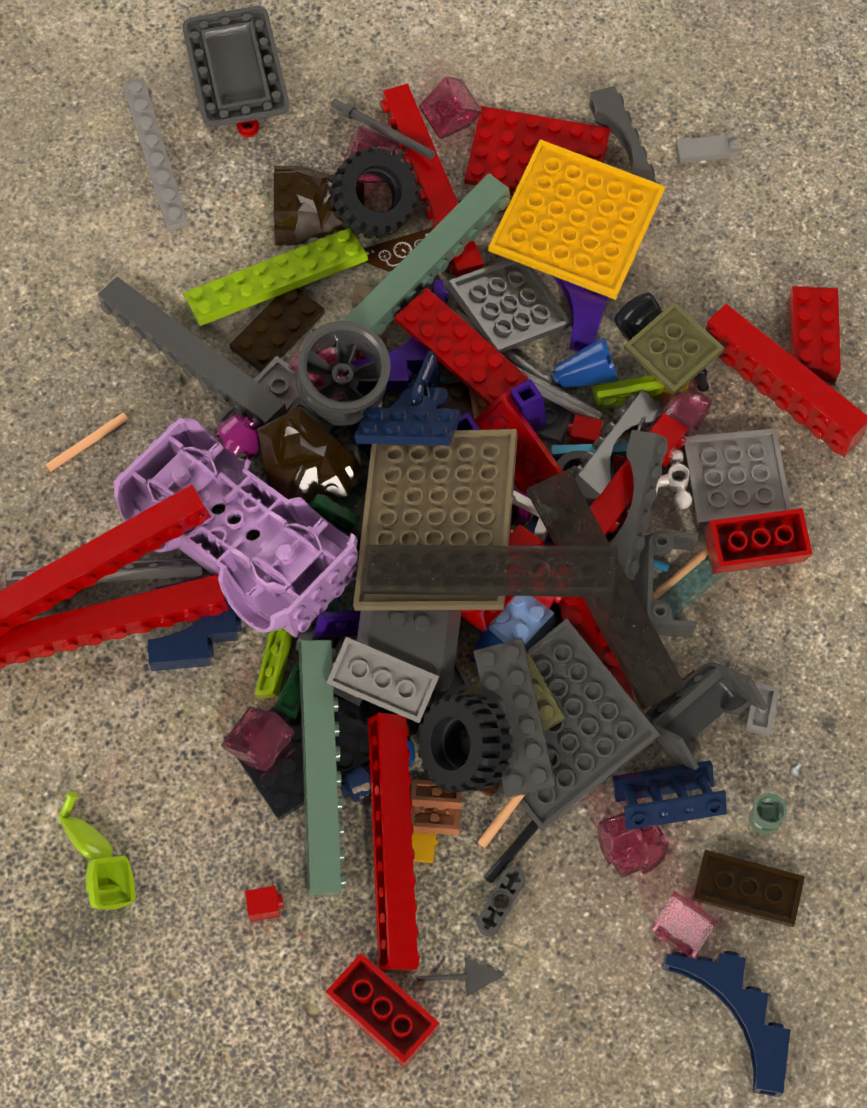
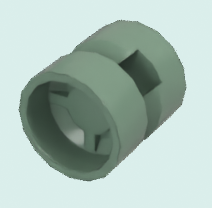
[749,793,787,835]

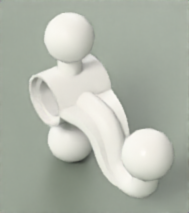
[656,449,692,509]

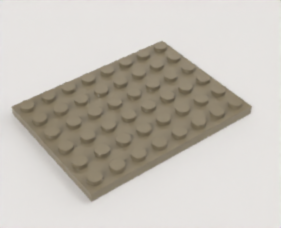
[353,429,518,611]

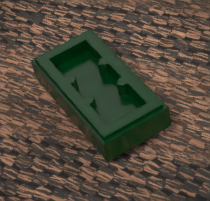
[273,664,301,720]

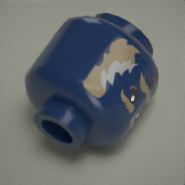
[339,765,371,803]

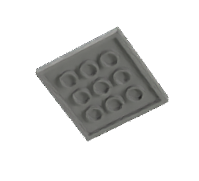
[683,428,791,526]

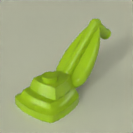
[58,791,136,910]

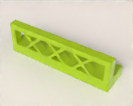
[591,375,690,410]

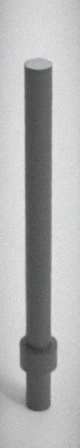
[331,99,435,159]

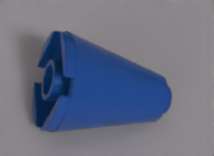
[552,338,619,388]

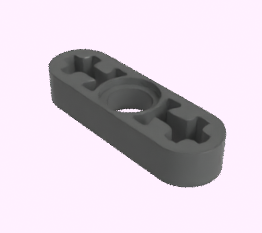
[477,866,525,937]

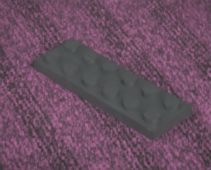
[474,639,557,799]

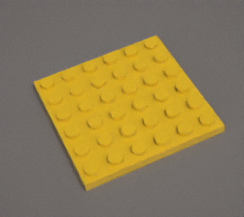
[488,140,666,300]

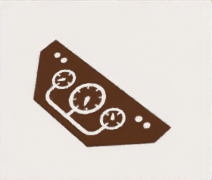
[364,227,432,272]

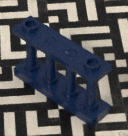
[612,760,727,830]

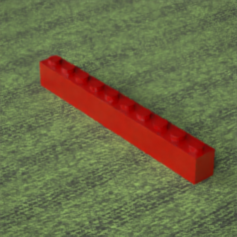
[380,83,484,278]
[526,413,688,609]
[0,484,211,636]
[0,574,229,669]
[368,713,420,973]

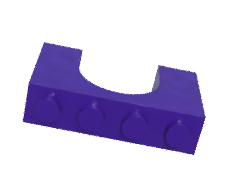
[456,379,547,431]

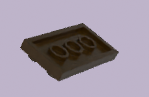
[229,288,325,372]
[693,850,805,927]

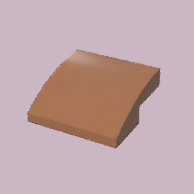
[411,779,462,836]

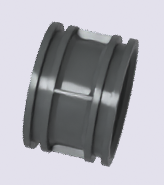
[296,321,390,426]

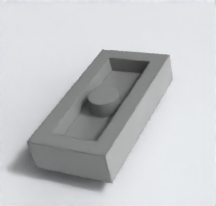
[745,682,779,736]

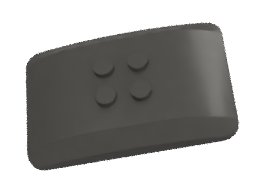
[182,6,289,127]
[357,610,461,693]

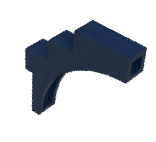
[148,603,242,671]
[662,951,791,1097]

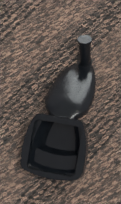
[614,292,709,392]

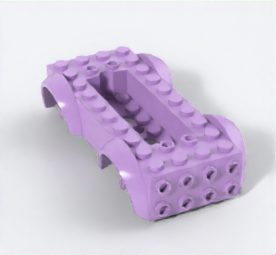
[113,417,359,638]

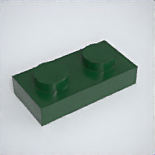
[309,494,360,533]

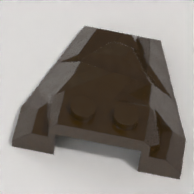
[274,166,364,246]
[257,406,366,505]

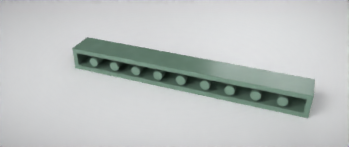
[343,173,510,357]
[299,640,346,896]

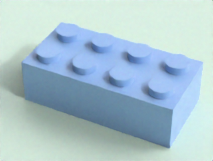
[488,588,556,651]

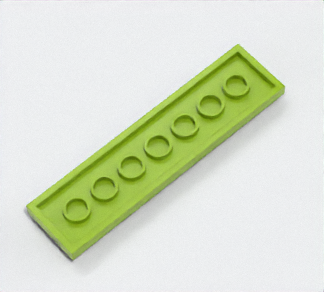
[183,228,368,326]

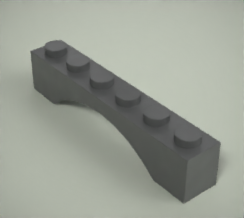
[588,86,661,185]
[567,389,663,505]
[598,430,668,580]

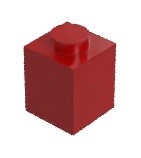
[566,415,603,445]
[245,886,284,922]

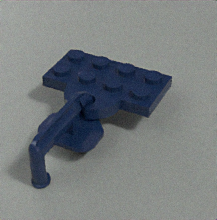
[355,351,461,446]

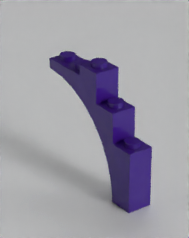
[551,275,608,351]
[350,280,449,393]

